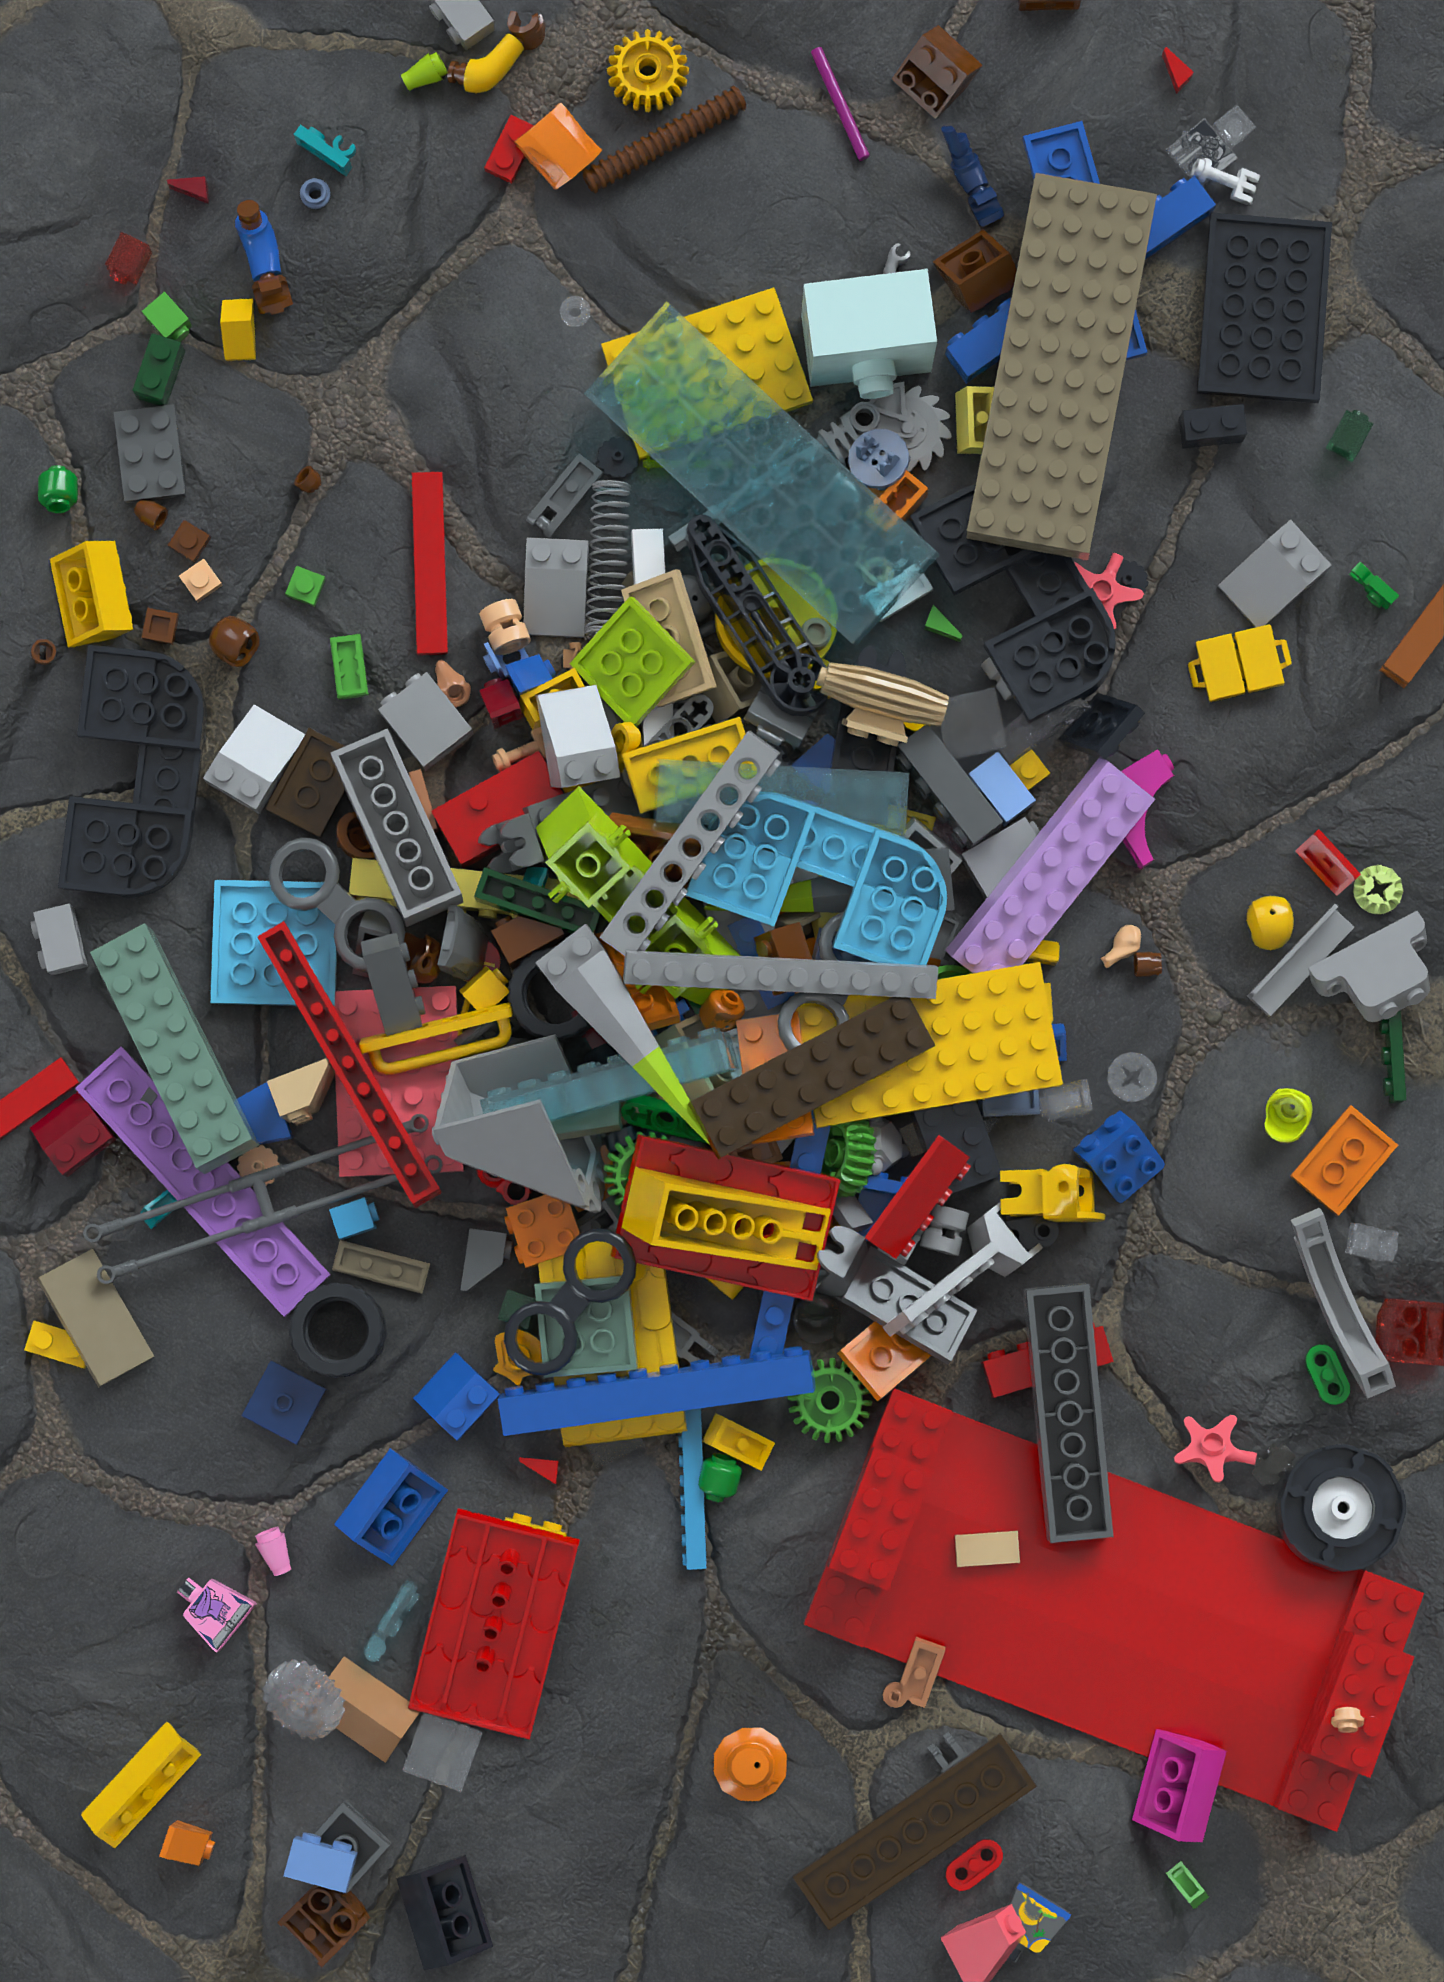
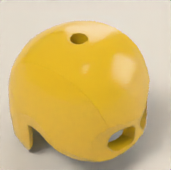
[1247,896,1294,950]

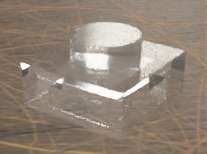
[1212,104,1256,149]

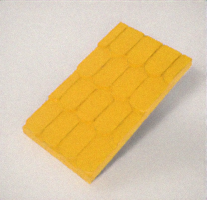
[538,1241,687,1447]

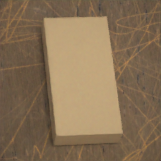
[954,1531,1020,1567]

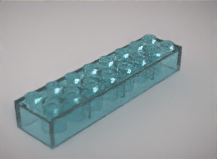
[654,759,909,835]
[480,1027,739,1122]

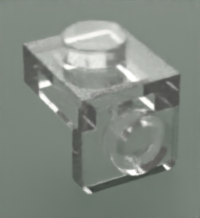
[1345,1223,1399,1262]

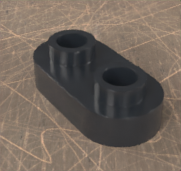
[1005,1216,1059,1250]

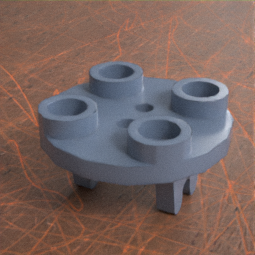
[848,429,910,491]

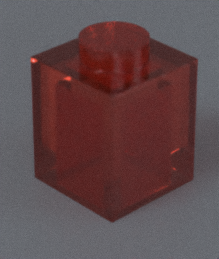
[105,232,152,285]

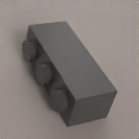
[361,933,426,1036]

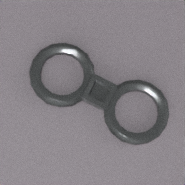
[268,837,405,971]
[777,911,876,1051]

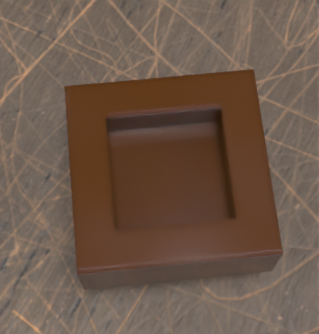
[168,520,211,563]
[141,608,179,645]

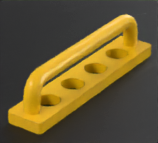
[359,1002,513,1075]

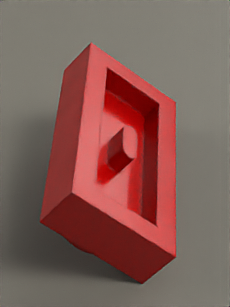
[484,115,534,184]
[1295,829,1361,896]

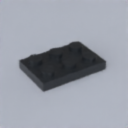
[1058,692,1145,760]

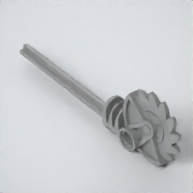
[668,382,952,552]

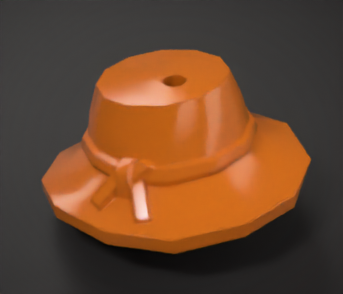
[714,1728,787,1801]

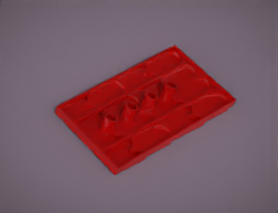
[408,1508,580,1740]

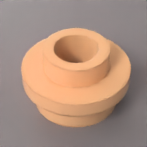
[1331,1707,1364,1733]

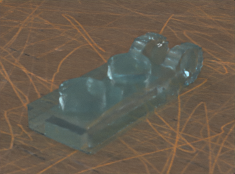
[364,1579,420,1662]

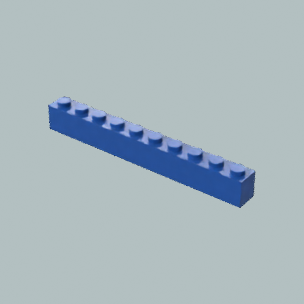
[945,176,1216,384]
[498,1346,816,1436]

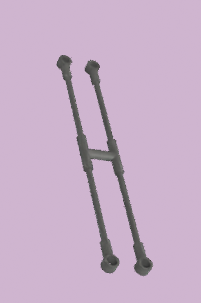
[83,1114,443,1284]

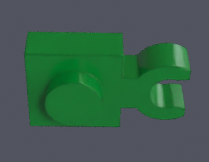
[1349,562,1399,610]

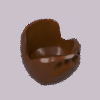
[209,616,259,667]
[404,933,441,983]

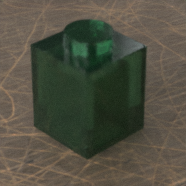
[1326,410,1374,462]
[498,1289,536,1330]

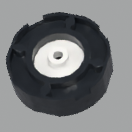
[1275,1444,1406,1572]

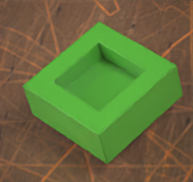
[285,566,326,607]

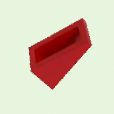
[1162,47,1194,94]
[519,1457,559,1484]

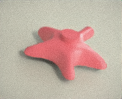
[1074,553,1144,629]
[1174,1415,1257,1483]

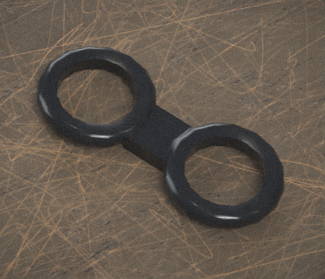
[504,1228,637,1376]

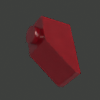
[479,678,523,729]

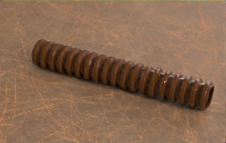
[582,85,747,194]

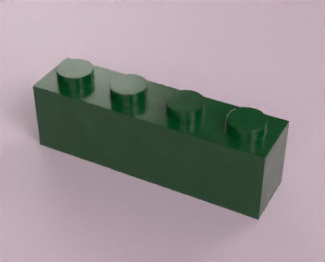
[474,867,602,935]

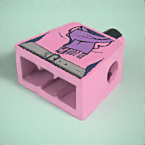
[177,1578,257,1652]

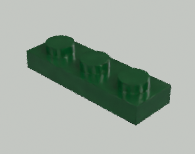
[1379,1010,1407,1103]

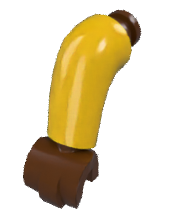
[447,11,546,93]

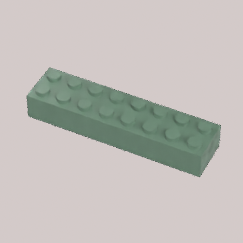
[90,923,259,1174]

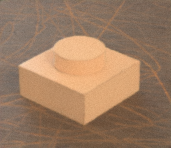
[179,559,222,603]

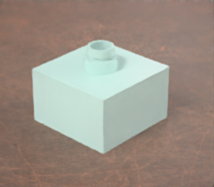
[801,269,937,399]

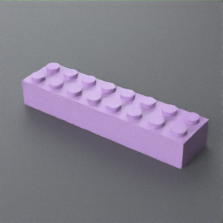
[945,758,1155,973]

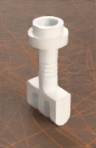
[1191,158,1260,205]

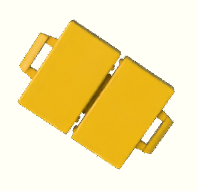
[1188,624,1292,702]

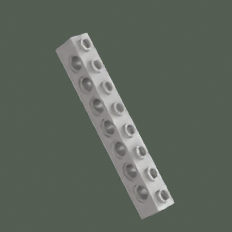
[599,730,781,956]

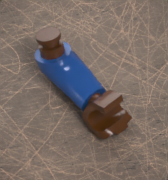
[235,200,293,315]

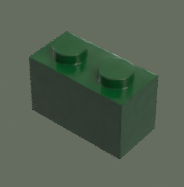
[133,333,185,406]

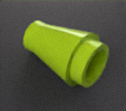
[401,52,448,91]

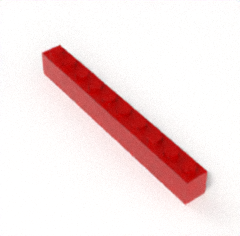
[257,921,442,1208]

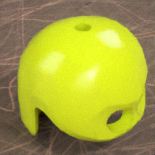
[1264,1088,1313,1143]

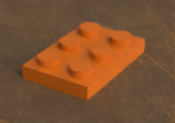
[1290,1105,1398,1216]
[837,1322,932,1402]

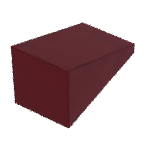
[167,176,209,204]

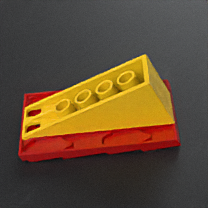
[610,1134,841,1301]

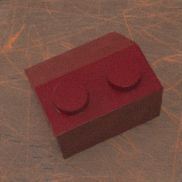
[30,1091,117,1177]

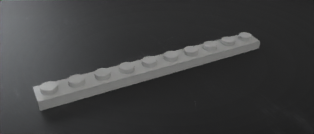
[623,950,938,999]

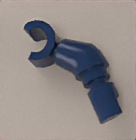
[941,126,1004,226]

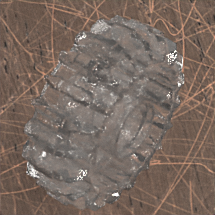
[262,1659,345,1741]

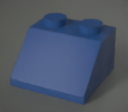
[413,1352,501,1441]

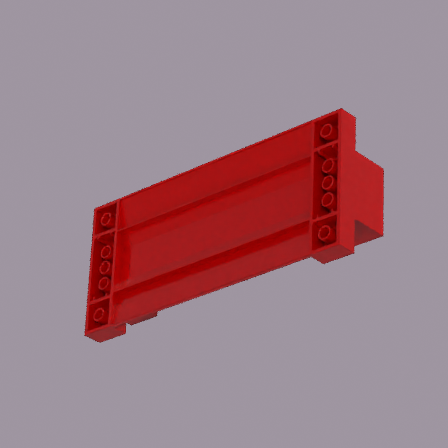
[803,1388,1424,1832]

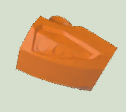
[514,102,602,189]

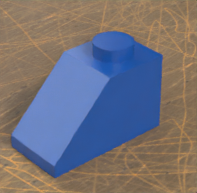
[505,654,557,698]

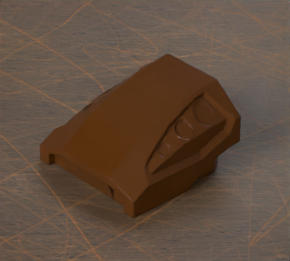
[277,1885,370,1968]

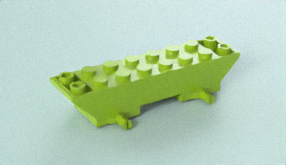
[536,786,741,1005]

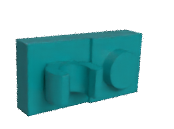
[294,125,356,176]

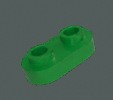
[1304,1345,1350,1405]

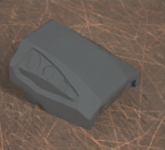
[437,904,489,981]

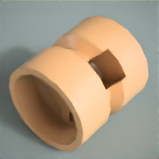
[479,599,531,655]

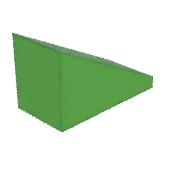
[924,605,962,642]
[1166,1861,1209,1909]

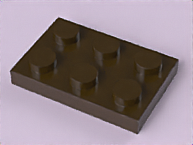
[265,728,346,838]

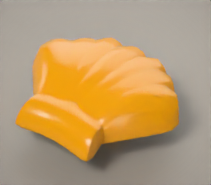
[493,1329,542,1386]

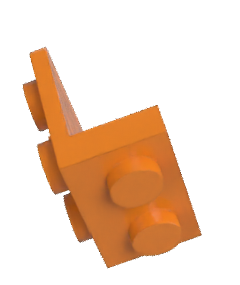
[504,1195,580,1268]

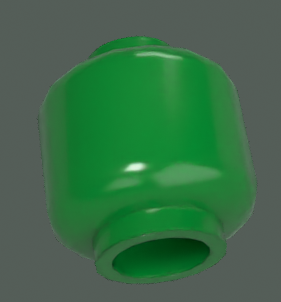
[38,465,78,513]
[698,1453,742,1502]

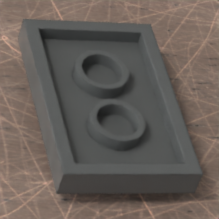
[114,404,186,504]

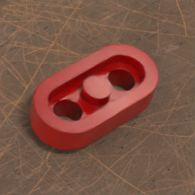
[945,1838,1003,1891]

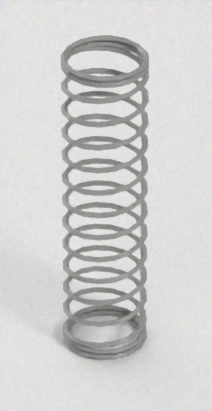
[584,480,631,637]

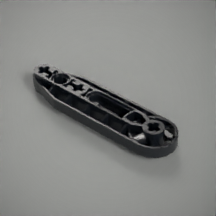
[685,514,828,716]

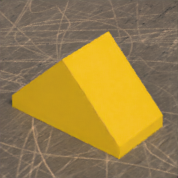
[220,299,256,361]

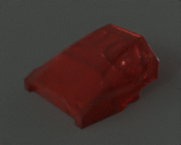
[1375,1299,1444,1366]

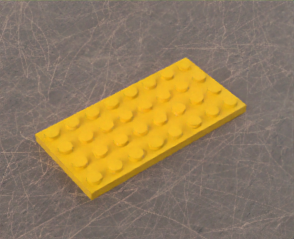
[795,962,1063,1128]

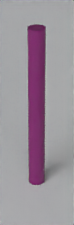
[811,47,870,161]

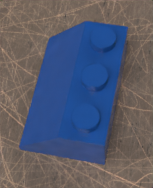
[334,1448,448,1566]

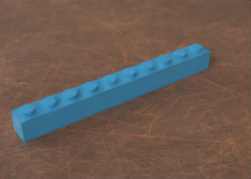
[678,1408,707,1570]

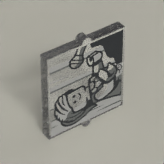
[1166,118,1238,188]

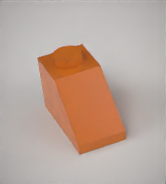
[159,1820,215,1866]

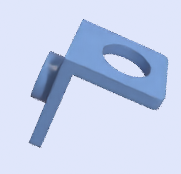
[483,642,529,680]

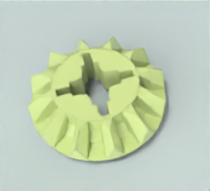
[1353,865,1403,914]

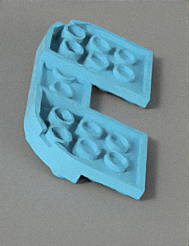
[685,792,947,965]

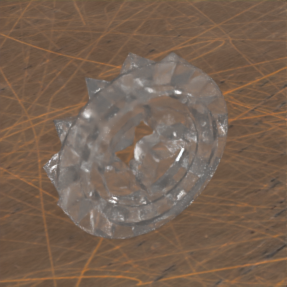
[1107,1052,1157,1102]

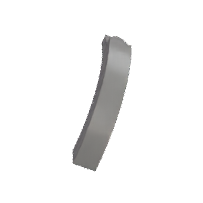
[1291,1208,1396,1399]

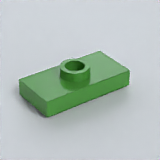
[330,634,369,700]

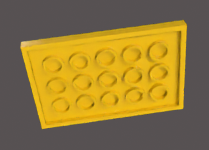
[601,287,813,460]

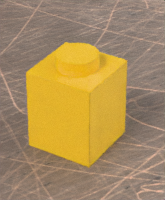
[459,966,509,1010]

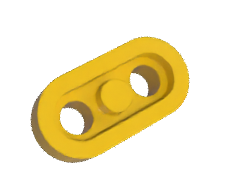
[611,722,641,771]

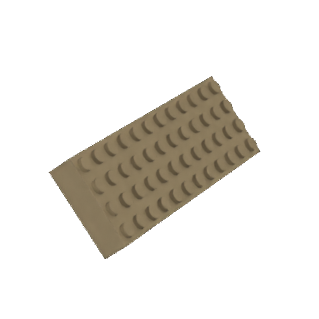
[967,173,1157,560]

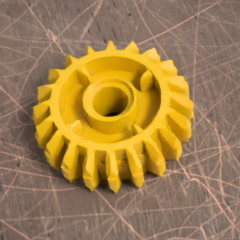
[607,29,689,113]

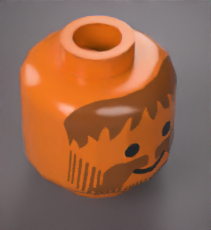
[699,989,745,1034]

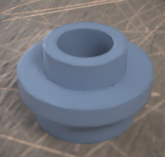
[300,178,331,209]

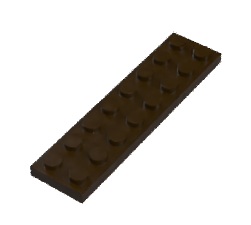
[688,997,936,1160]
[793,1733,1037,1930]

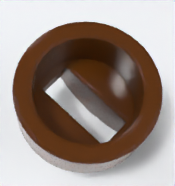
[294,466,321,493]
[31,639,56,665]

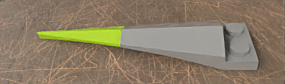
[535,924,710,1145]

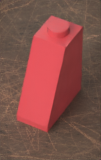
[941,1904,1026,1982]

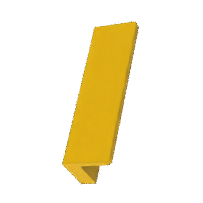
[81,1722,201,1848]

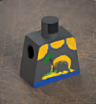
[1007,1880,1071,1963]

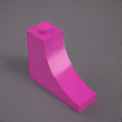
[1121,749,1174,870]

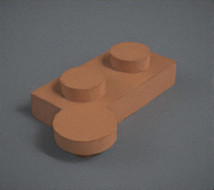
[883,1637,946,1708]

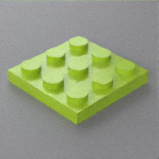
[569,597,695,727]

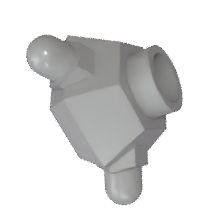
[867,1117,909,1175]

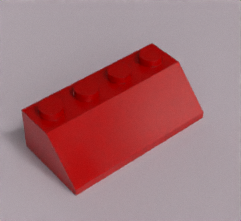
[864,1135,971,1259]

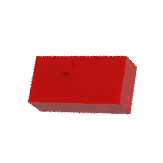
[431,751,563,869]

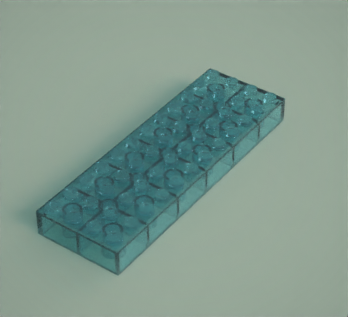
[584,302,940,646]

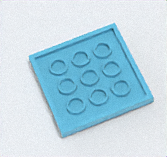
[210,880,339,1006]

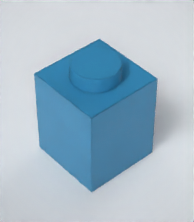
[329,1197,380,1240]

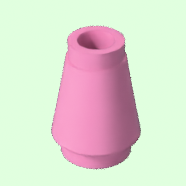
[255,1527,291,1576]

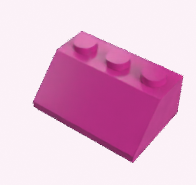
[1132,1729,1227,1842]

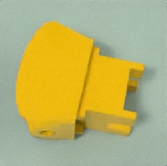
[1000,1164,1105,1222]

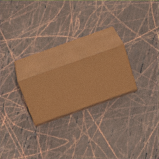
[308,1656,420,1763]

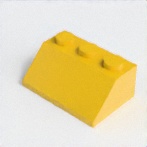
[50,541,133,647]

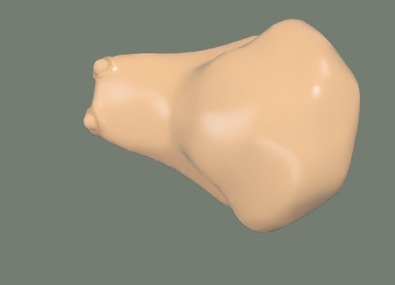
[1101,925,1141,968]

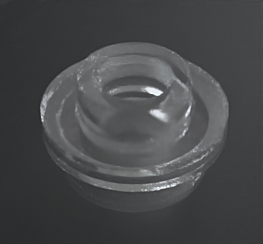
[560,296,590,327]

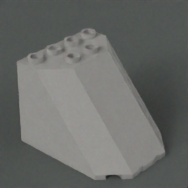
[432,1034,607,1213]

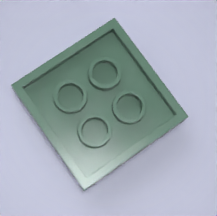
[534,1275,638,1378]

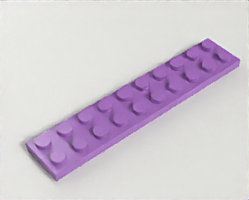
[75,1047,331,1317]

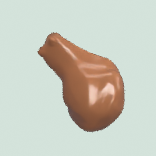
[435,660,471,708]

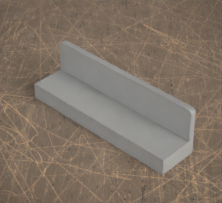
[1247,904,1354,1017]

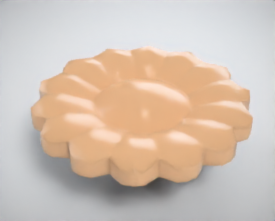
[237,1145,280,1187]

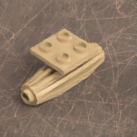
[816,663,949,747]

